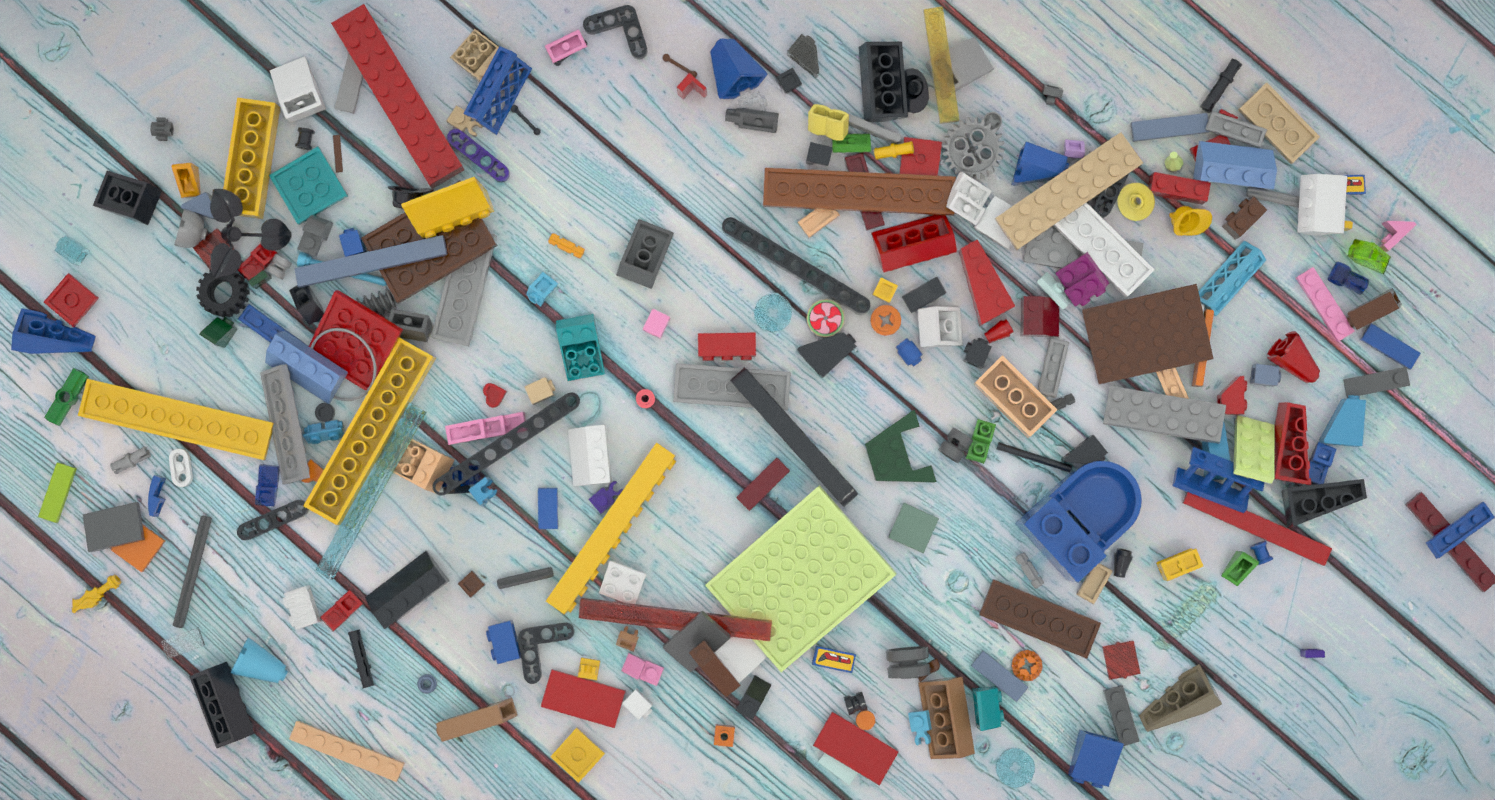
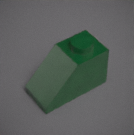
[199,317,238,348]

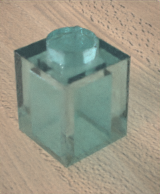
[54,235,90,266]

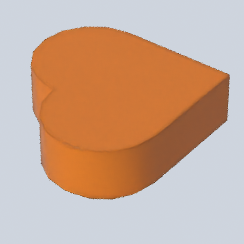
[301,459,324,483]

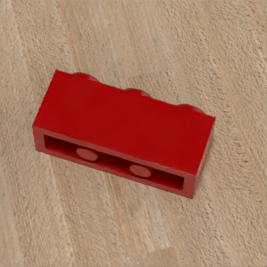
[1148,172,1211,205]
[698,332,756,361]

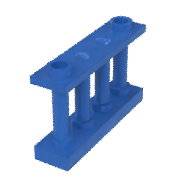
[1172,447,1265,513]

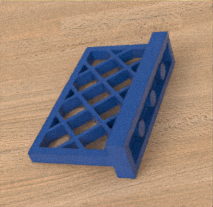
[463,46,532,135]

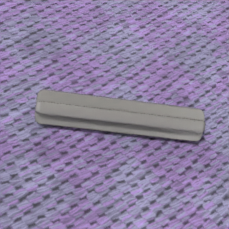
[1246,187,1299,208]

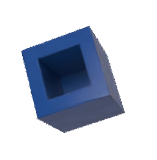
[339,228,366,257]

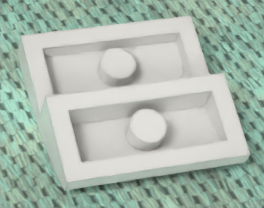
[947,172,991,225]
[974,196,1012,250]

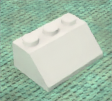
[1297,174,1347,235]
[568,425,612,487]

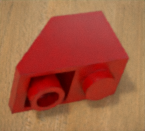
[1217,376,1247,415]

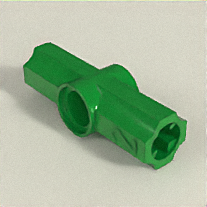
[44,368,90,426]

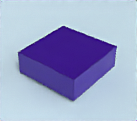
[1300,649,1325,658]

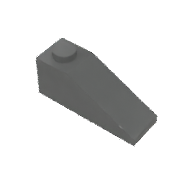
[1343,367,1410,398]

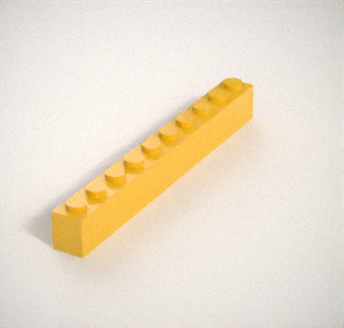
[546,442,677,614]

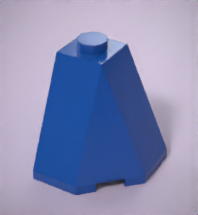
[710,38,768,99]
[1011,142,1069,186]

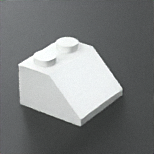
[918,306,963,347]

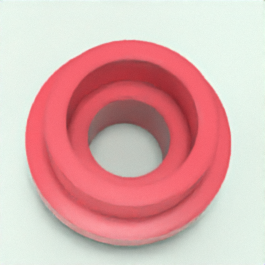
[636,389,655,408]

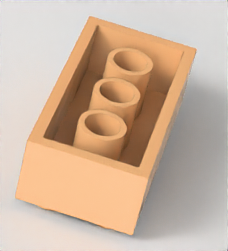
[974,355,1057,438]

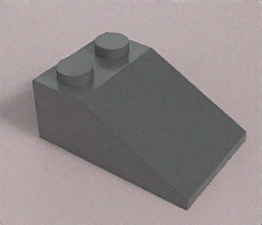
[616,219,674,289]

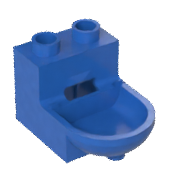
[1015,461,1142,583]

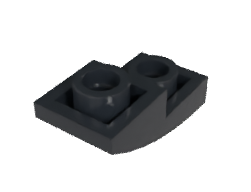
[902,276,947,313]

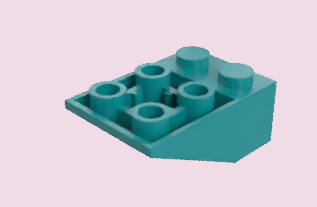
[556,314,605,381]

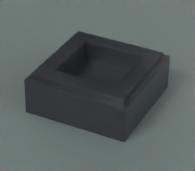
[776,68,802,94]

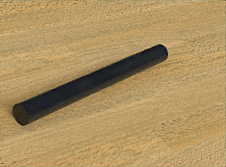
[996,442,1072,473]

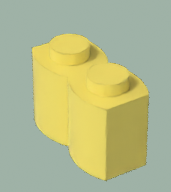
[808,104,849,141]

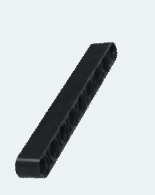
[722,217,871,315]
[730,367,858,507]
[433,392,580,496]

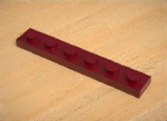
[1405,492,1495,592]

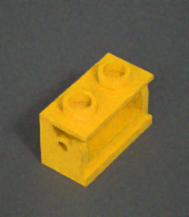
[1156,548,1204,581]

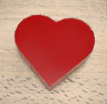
[483,383,507,408]

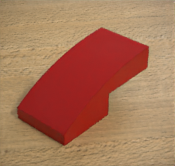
[238,243,278,281]
[320,590,363,632]

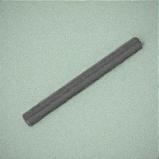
[173,515,212,628]

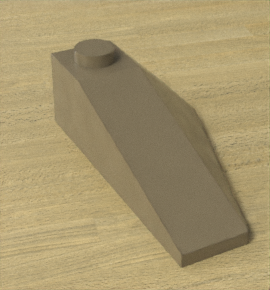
[1139,664,1222,732]

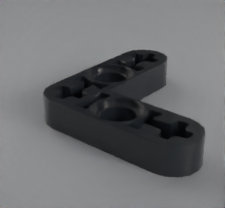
[583,5,648,60]
[519,622,575,684]

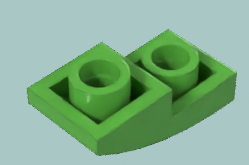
[966,419,996,464]

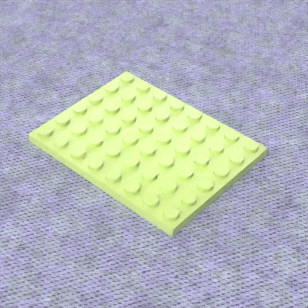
[705,485,897,672]

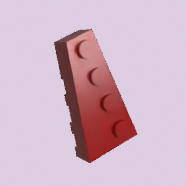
[958,239,1015,327]
[1274,402,1311,485]

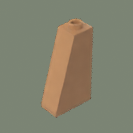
[436,697,518,742]

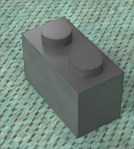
[388,309,432,342]

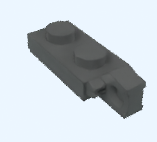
[725,108,779,133]

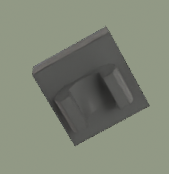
[1042,84,1064,106]

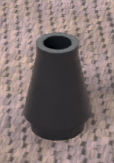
[1114,548,1133,578]

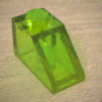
[1347,239,1391,274]

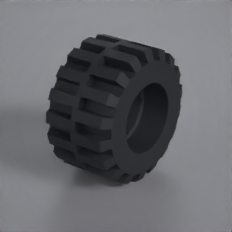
[196,270,250,317]

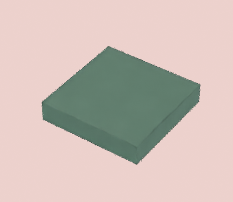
[888,503,939,554]

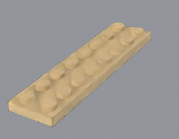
[995,132,1143,250]

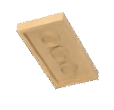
[1238,83,1320,164]

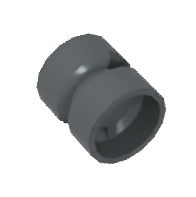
[938,428,973,464]

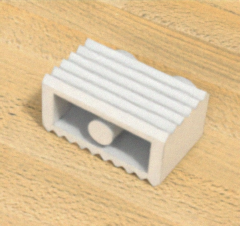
[283,585,321,630]

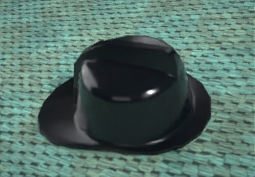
[904,68,929,114]
[388,186,434,209]

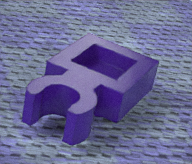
[588,481,623,514]

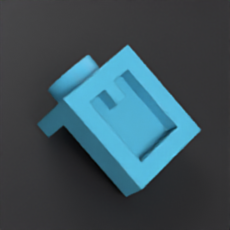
[526,272,558,306]

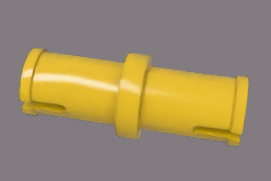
[874,141,914,160]

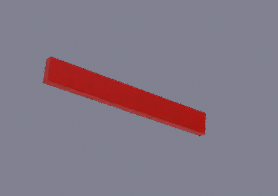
[1182,492,1332,566]

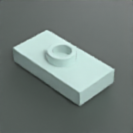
[1037,272,1071,309]

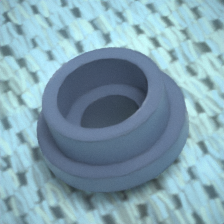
[417,674,437,694]

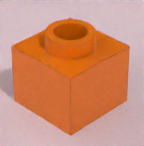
[714,724,735,747]

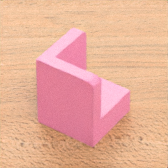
[643,309,671,339]

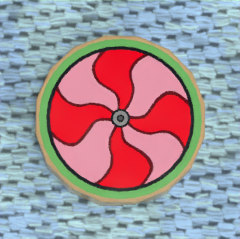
[806,299,845,338]

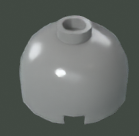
[174,209,207,248]

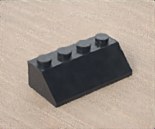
[858,41,908,122]
[365,550,450,629]
[189,662,254,749]

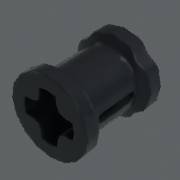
[295,127,315,150]

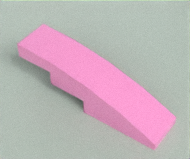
[445,412,527,445]

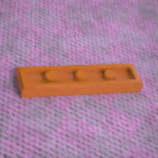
[1192,309,1214,387]

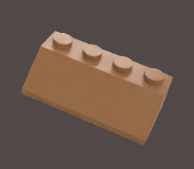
[918,677,975,759]

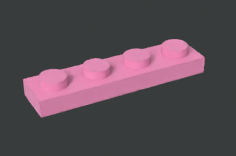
[1296,267,1355,342]

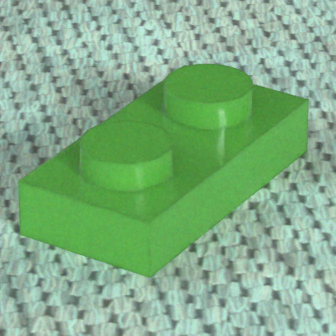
[832,134,871,153]

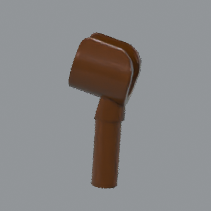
[918,658,940,682]

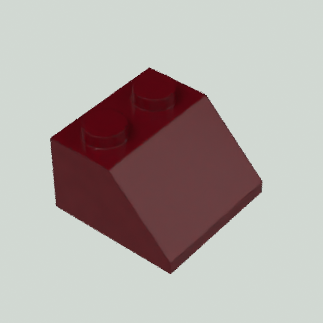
[1020,296,1059,337]

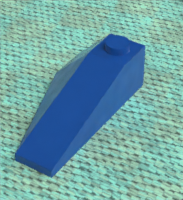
[11,308,96,354]

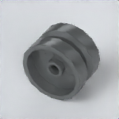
[886,646,931,679]

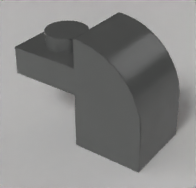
[297,215,333,257]

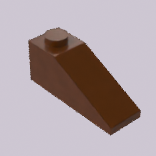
[689,639,741,698]

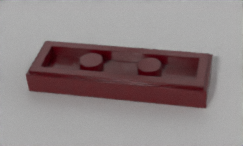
[736,458,790,511]

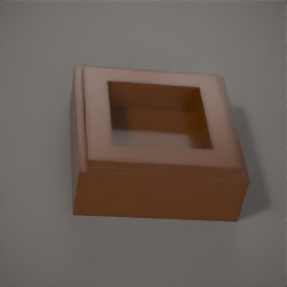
[458,571,485,598]

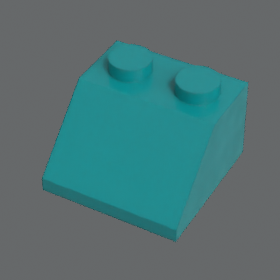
[972,686,1004,731]

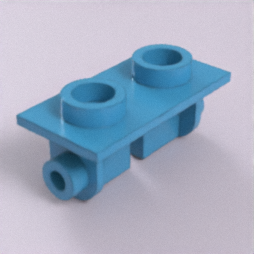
[303,420,345,444]

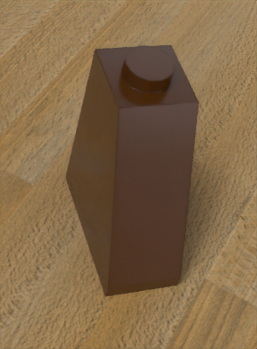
[1347,288,1402,330]

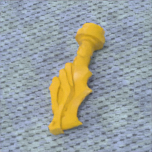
[71,574,122,613]

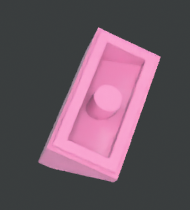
[545,29,587,63]

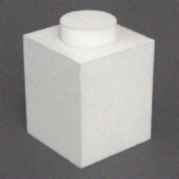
[622,688,653,720]

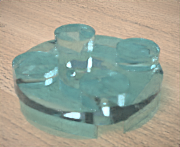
[754,294,792,333]
[995,748,1035,788]

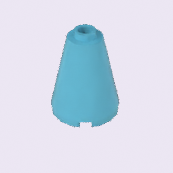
[230,638,288,683]

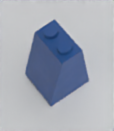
[1068,729,1124,789]

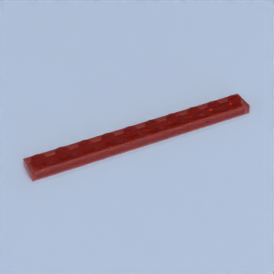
[579,598,772,641]

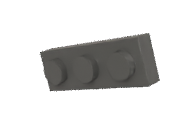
[1103,685,1140,746]

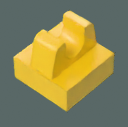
[578,657,601,680]

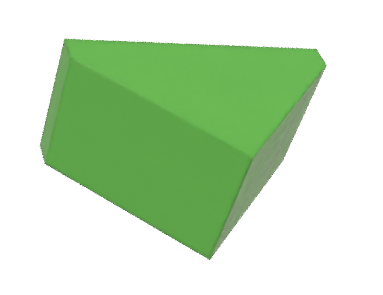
[1221,551,1259,586]

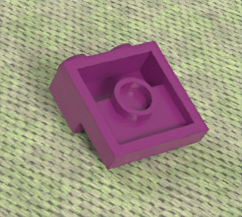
[1055,252,1109,306]

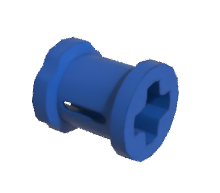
[1250,541,1273,565]

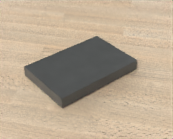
[83,502,145,552]
[663,610,731,673]

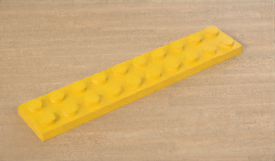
[78,379,274,460]

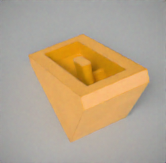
[171,163,201,198]

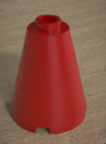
[1267,331,1320,383]

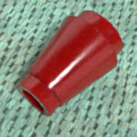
[984,319,1014,343]

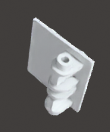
[599,561,646,607]

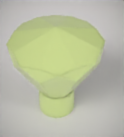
[1165,152,1183,172]

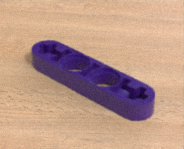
[447,129,510,182]

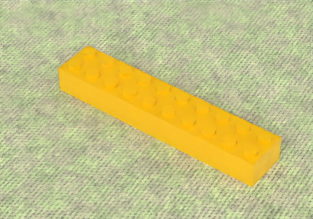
[303,338,436,525]

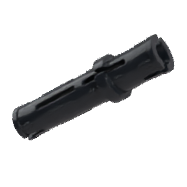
[1200,58,1242,113]
[348,629,375,689]

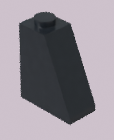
[796,332,857,378]

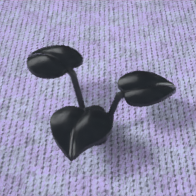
[210,189,292,278]

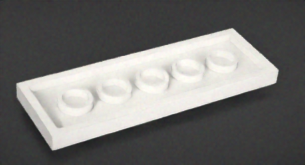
[1053,203,1154,298]

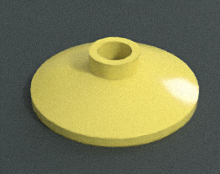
[1117,183,1155,221]

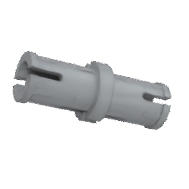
[110,446,151,474]

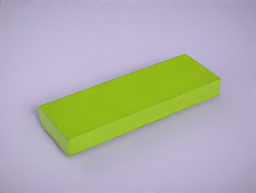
[38,462,77,523]

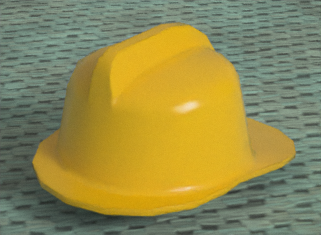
[1169,206,1212,236]

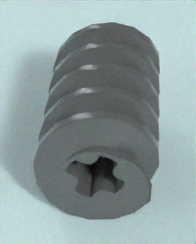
[356,288,397,315]

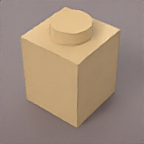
[524,377,556,405]

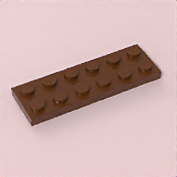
[979,579,1101,659]

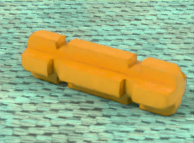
[548,233,585,258]

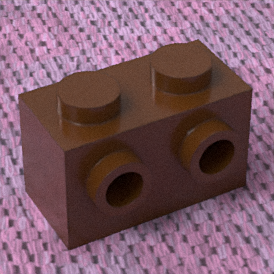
[1222,197,1267,240]

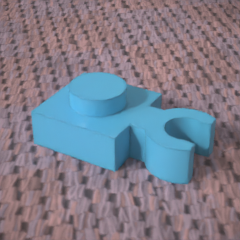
[908,710,932,745]

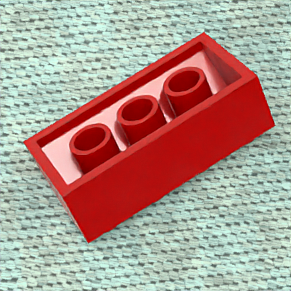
[871,215,957,273]

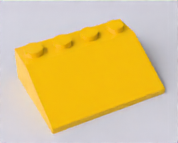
[401,176,495,239]

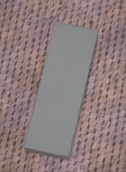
[335,53,363,114]
[1205,111,1267,148]
[849,114,901,144]
[1038,338,1069,398]

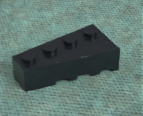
[1281,479,1367,529]

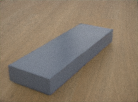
[971,650,1028,702]

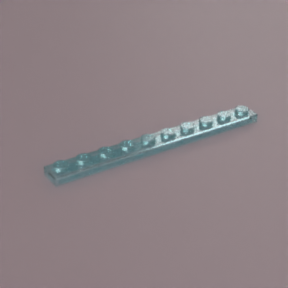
[316,402,427,580]

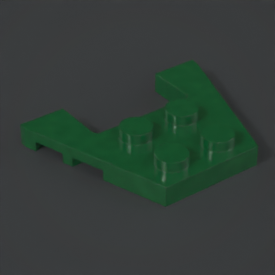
[865,410,937,483]

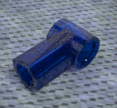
[1327,262,1369,295]

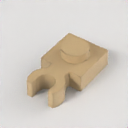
[446,105,483,137]

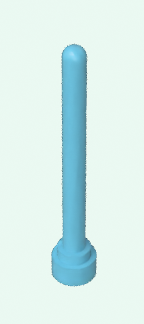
[297,252,387,286]

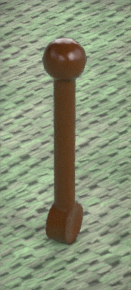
[663,54,697,78]

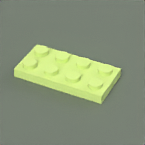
[1233,415,1275,484]

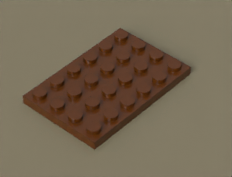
[361,180,498,304]
[1082,284,1214,384]

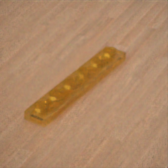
[923,7,959,124]

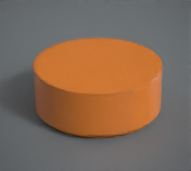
[856,710,875,730]

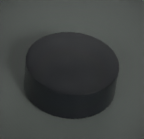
[315,403,335,422]

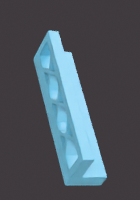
[1198,241,1266,316]

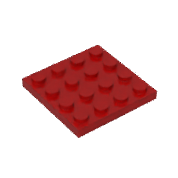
[309,290,403,391]

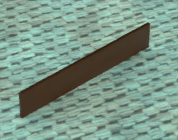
[333,135,343,173]

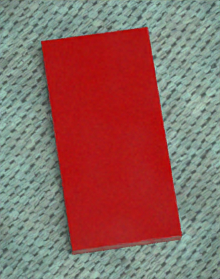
[541,669,626,728]
[812,712,898,786]

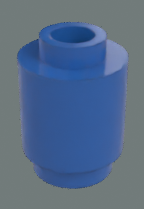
[895,338,923,367]

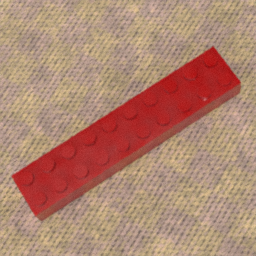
[331,4,465,189]

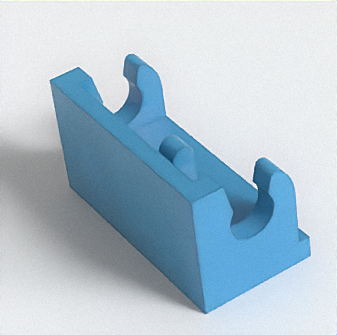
[469,477,497,505]

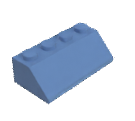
[1193,141,1277,189]
[265,331,348,404]

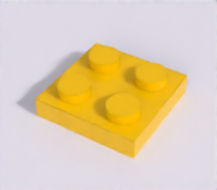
[550,727,605,783]

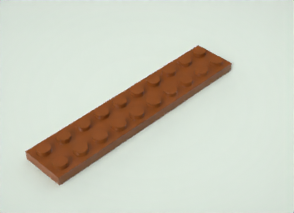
[763,168,956,216]

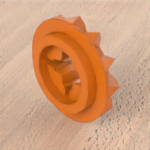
[870,305,901,336]
[1012,650,1043,681]

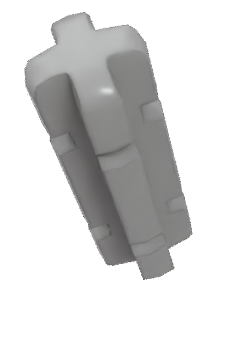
[1015,553,1044,589]

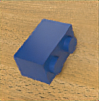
[486,620,521,664]

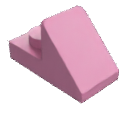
[1378,221,1417,253]
[621,653,664,686]

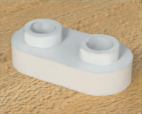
[169,449,193,487]

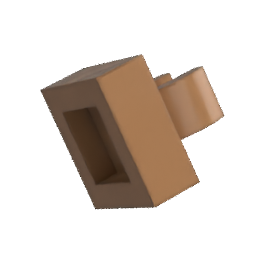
[616,626,639,652]

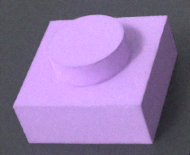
[1064,139,1085,158]

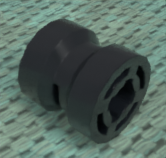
[844,691,868,715]

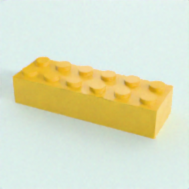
[223,97,280,219]

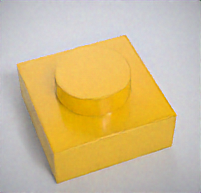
[872,277,898,303]

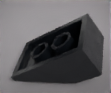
[93,171,162,225]

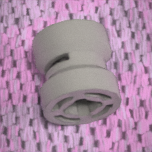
[984,112,1002,132]
[266,254,292,280]

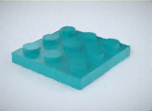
[269,147,348,225]

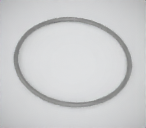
[310,328,376,401]

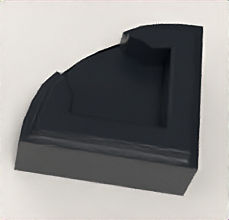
[443,485,470,495]

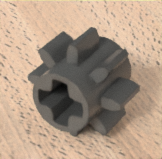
[150,117,174,141]

